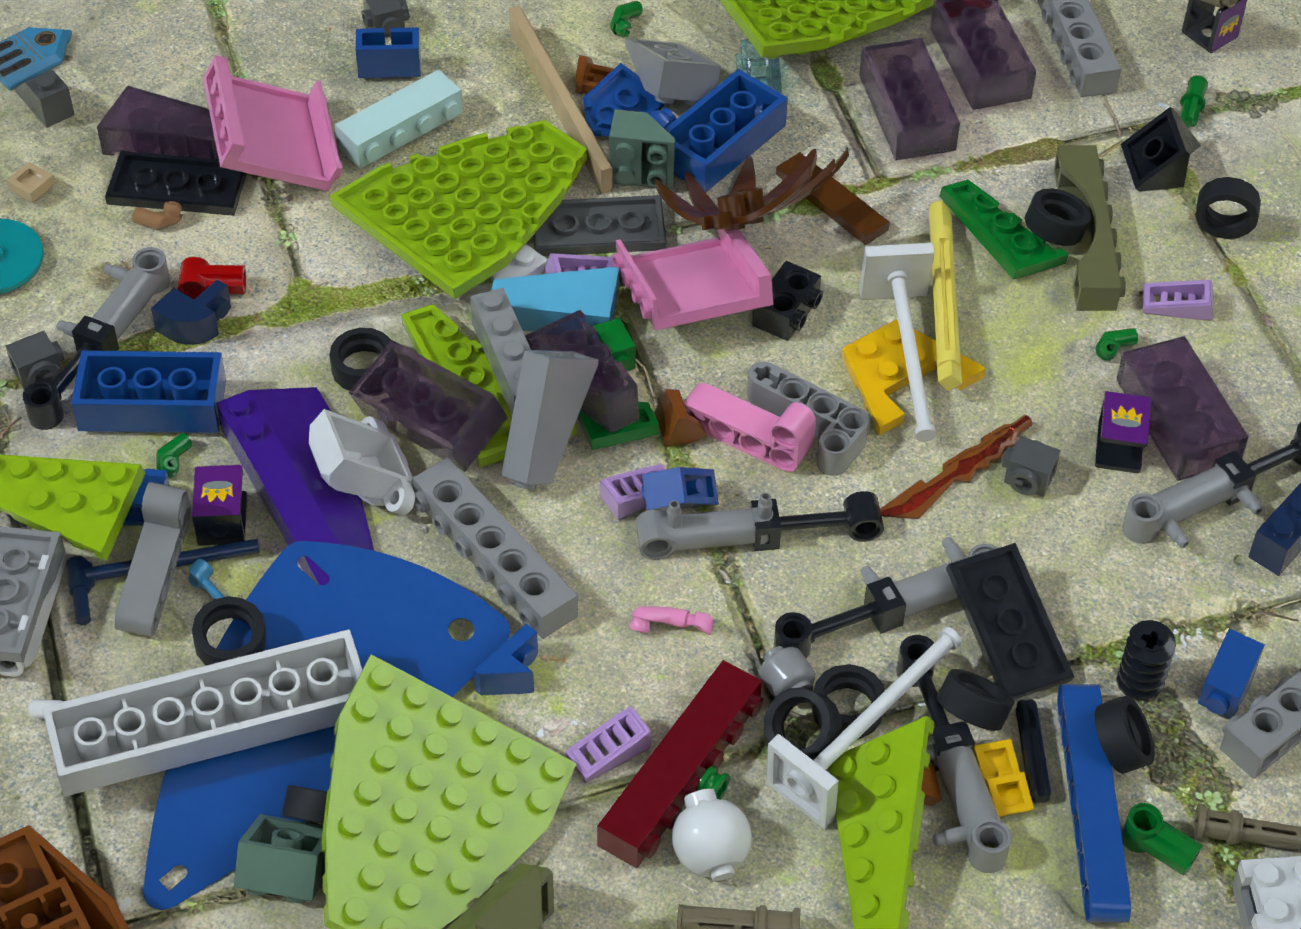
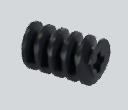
[1116,620,1176,700]

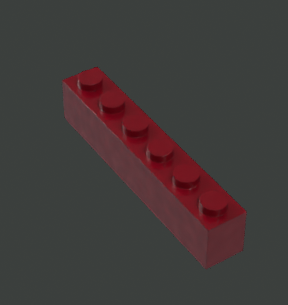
[597,660,764,868]

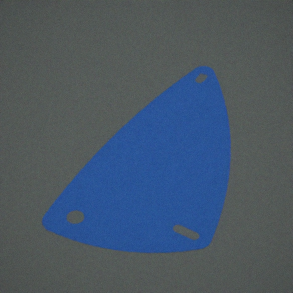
[143,541,510,910]

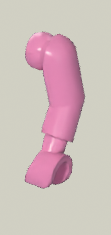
[630,606,714,635]

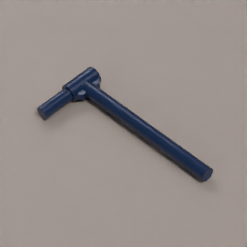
[66,539,260,625]

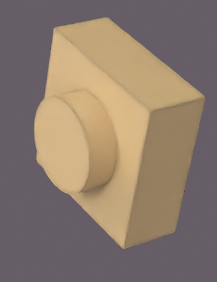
[6,162,55,203]

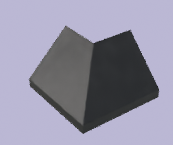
[1120,107,1201,192]

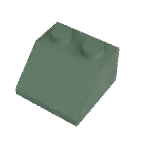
[233,814,325,903]

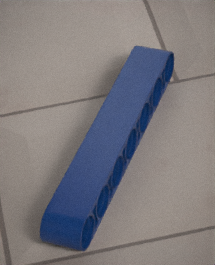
[1057,684,1131,923]

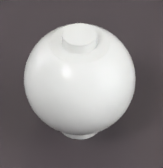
[672,789,752,881]

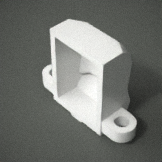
[309,409,415,515]

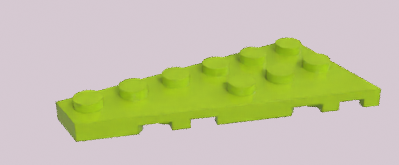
[401,304,577,468]
[0,454,146,561]
[828,716,934,929]

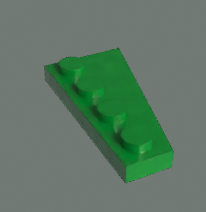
[939,179,1069,280]

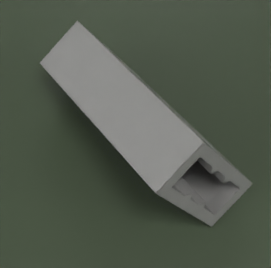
[501,350,599,489]

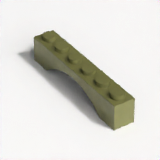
[1054,145,1126,311]

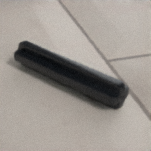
[1015,699,1051,803]

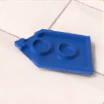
[582,63,667,136]

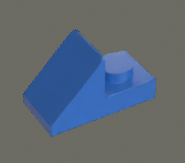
[474,624,538,695]

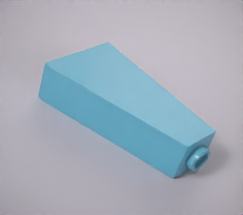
[491,267,619,338]

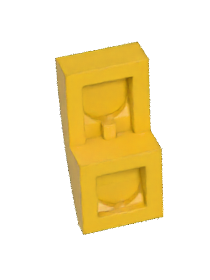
[973,739,1034,817]

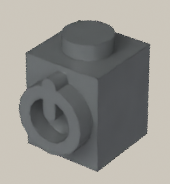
[361,0,410,37]
[5,331,64,390]
[1002,436,1061,497]

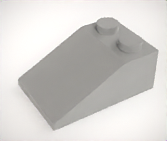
[625,38,721,105]

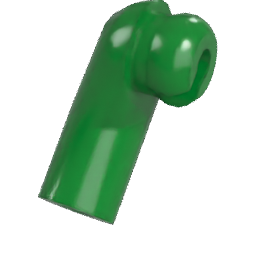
[610,1,643,37]
[1095,328,1138,361]
[156,433,193,477]

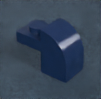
[151,280,231,345]

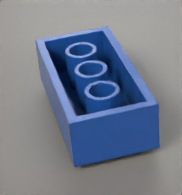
[665,69,788,193]
[71,350,226,433]

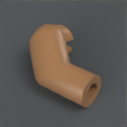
[132,201,182,230]

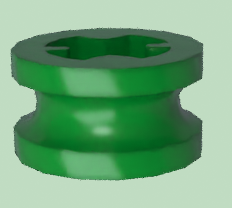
[696,766,731,800]

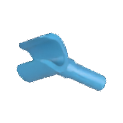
[189,559,225,599]

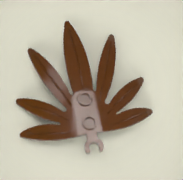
[655,147,849,231]

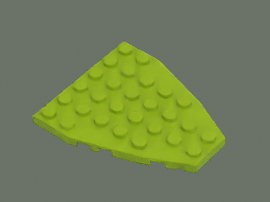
[719,0,939,59]
[329,120,588,299]
[322,654,577,929]

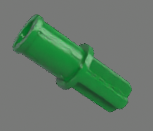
[1179,75,1208,127]

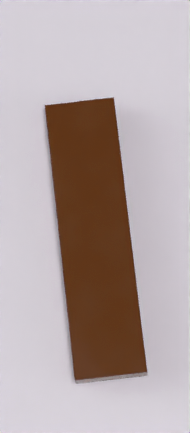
[776,152,890,245]

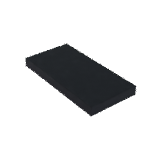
[105,151,247,216]
[946,543,1075,700]

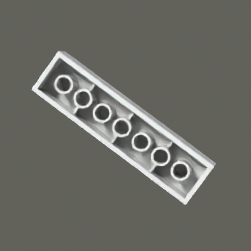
[42,629,362,797]

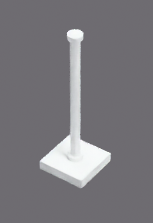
[859,243,936,442]
[766,627,962,830]

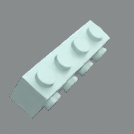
[335,69,463,169]

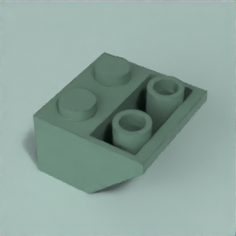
[609,109,675,190]

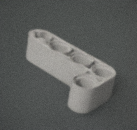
[747,362,869,476]
[114,482,191,637]

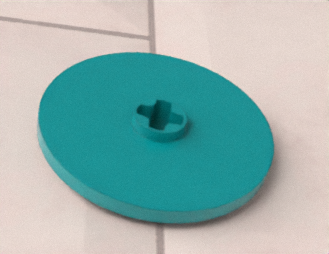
[0,218,44,294]

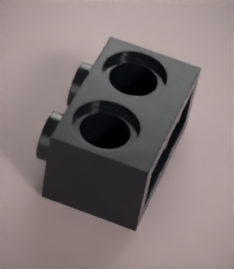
[752,261,823,341]

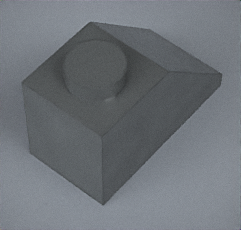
[15,70,75,128]

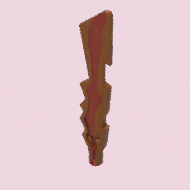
[880,415,1033,519]

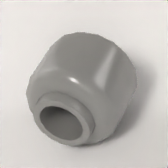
[759,646,815,698]

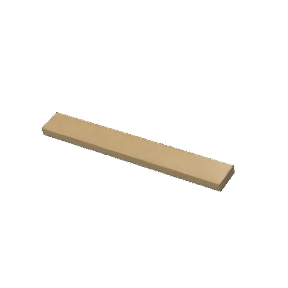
[509,6,613,194]

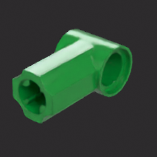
[1121,803,1203,876]

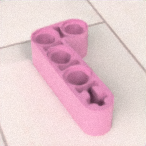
[683,383,816,472]

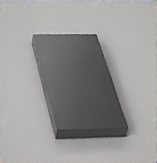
[533,195,667,256]

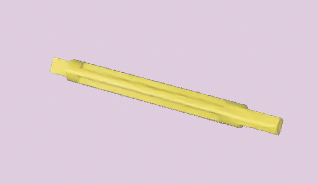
[929,201,962,391]

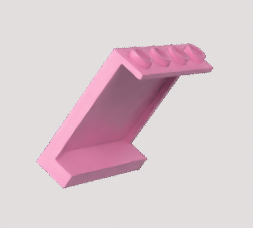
[203,55,342,191]
[612,228,773,330]

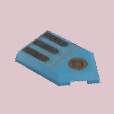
[0,27,72,90]

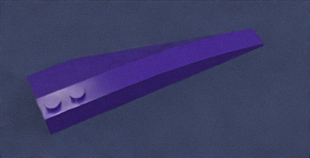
[216,387,375,585]

